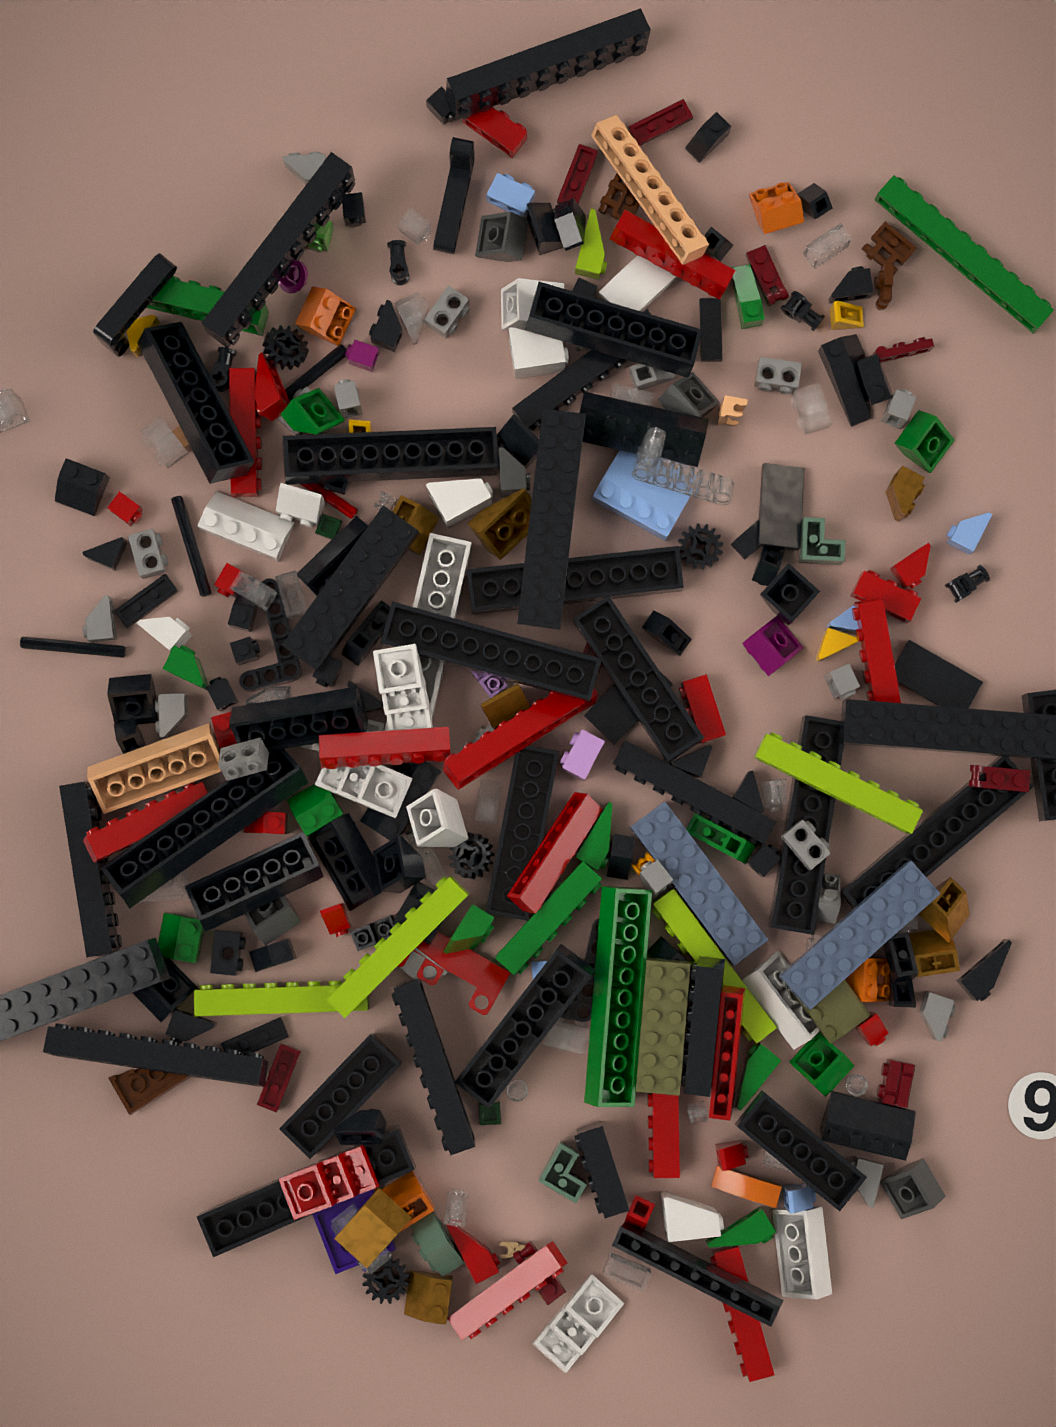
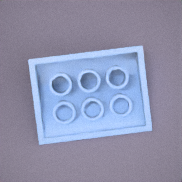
[592,450,696,541]

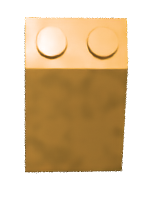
[467,488,532,560]
[334,1188,412,1268]

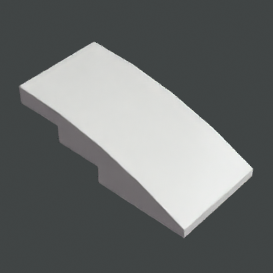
[599,256,678,311]
[373,644,433,731]
[315,765,413,818]
[532,1274,624,1373]

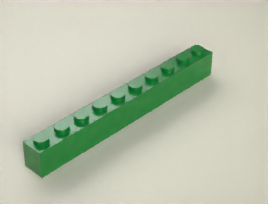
[874,175,1054,334]

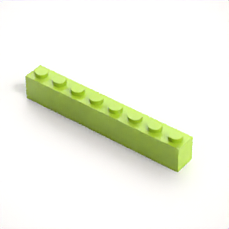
[753,732,923,834]
[327,875,470,1018]
[652,889,777,1044]
[194,980,369,1016]

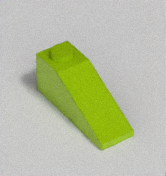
[575,208,608,280]

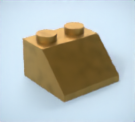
[481,684,530,729]
[404,1270,453,1325]

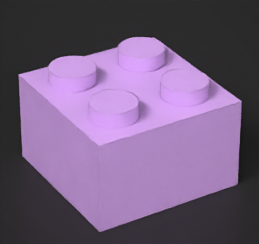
[560,729,605,781]

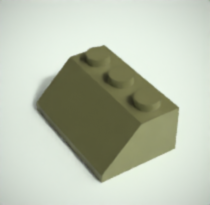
[791,979,871,1044]

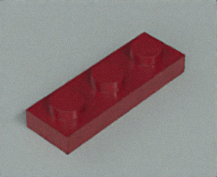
[628,99,693,146]
[557,144,598,205]
[257,1043,301,1113]

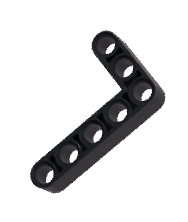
[433,137,475,254]
[93,253,177,357]
[239,578,302,692]
[561,918,599,1022]

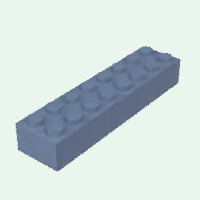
[629,801,768,966]
[778,861,940,1010]

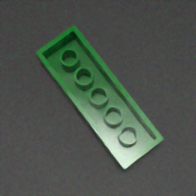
[140,271,269,336]
[495,861,602,975]

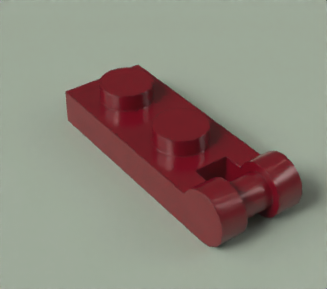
[746,245,789,306]
[873,337,934,363]
[968,765,1031,793]
[513,1241,567,1305]

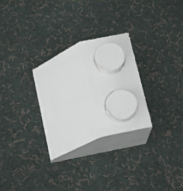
[276,483,325,528]
[137,617,192,651]

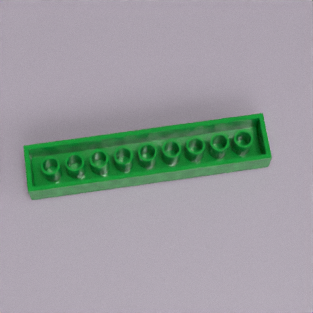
[584,886,652,1107]

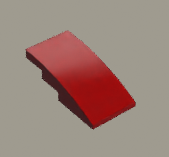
[278,1145,379,1220]

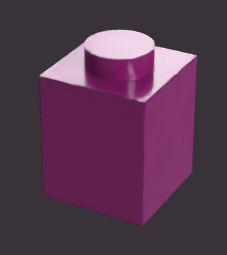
[345,339,380,372]

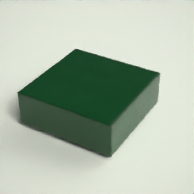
[315,513,343,540]
[479,1102,501,1125]

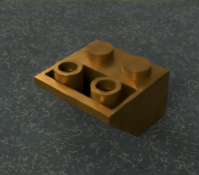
[886,466,925,522]
[392,495,440,555]
[918,877,970,943]
[909,930,960,977]

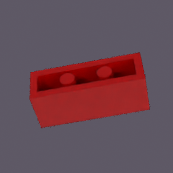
[462,107,527,159]
[850,570,922,623]
[679,674,726,744]

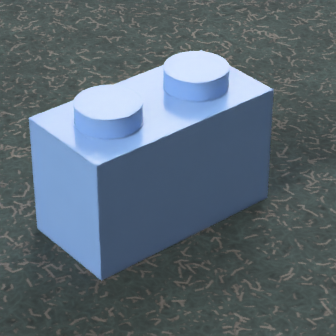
[486,173,535,218]

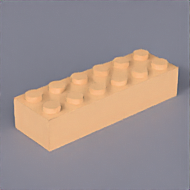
[87,723,221,814]

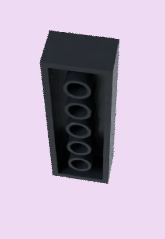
[579,392,709,467]
[229,686,368,752]
[1021,690,1056,822]
[184,832,324,932]
[681,956,725,1097]
[279,1033,403,1159]
[735,1090,867,1212]

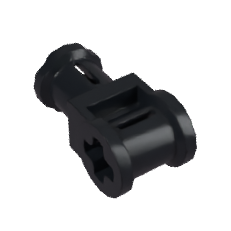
[387,240,410,286]
[780,291,825,332]
[209,347,237,392]
[944,565,990,603]

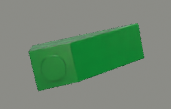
[731,264,765,329]
[575,802,613,870]
[686,813,755,865]
[735,1042,781,1111]
[705,1207,776,1248]

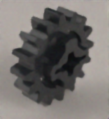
[262,325,309,370]
[678,523,724,570]
[448,832,495,880]
[362,1255,409,1304]

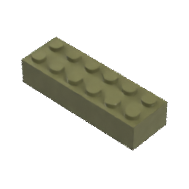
[636,958,690,1096]

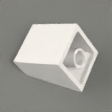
[501,278,564,331]
[509,327,569,379]
[426,478,493,528]
[406,789,468,847]
[661,1191,724,1242]

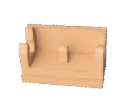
[717,395,748,426]

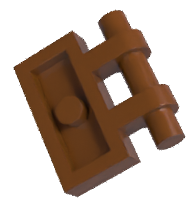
[598,173,640,221]
[861,221,917,276]
[874,264,893,310]

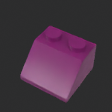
[742,616,804,676]

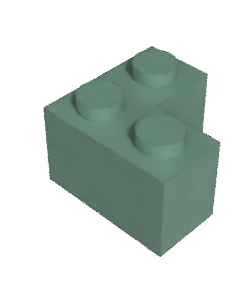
[799,517,846,565]
[538,1141,587,1203]
[411,1212,465,1277]

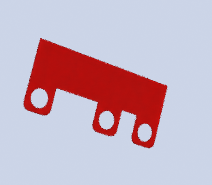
[397,931,510,1015]

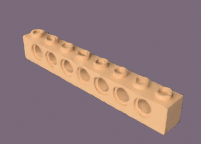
[591,115,709,265]

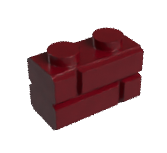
[877,1059,916,1108]

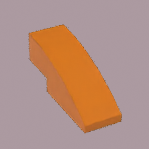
[711,1165,782,1208]

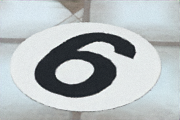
[1008,1072,1056,1140]

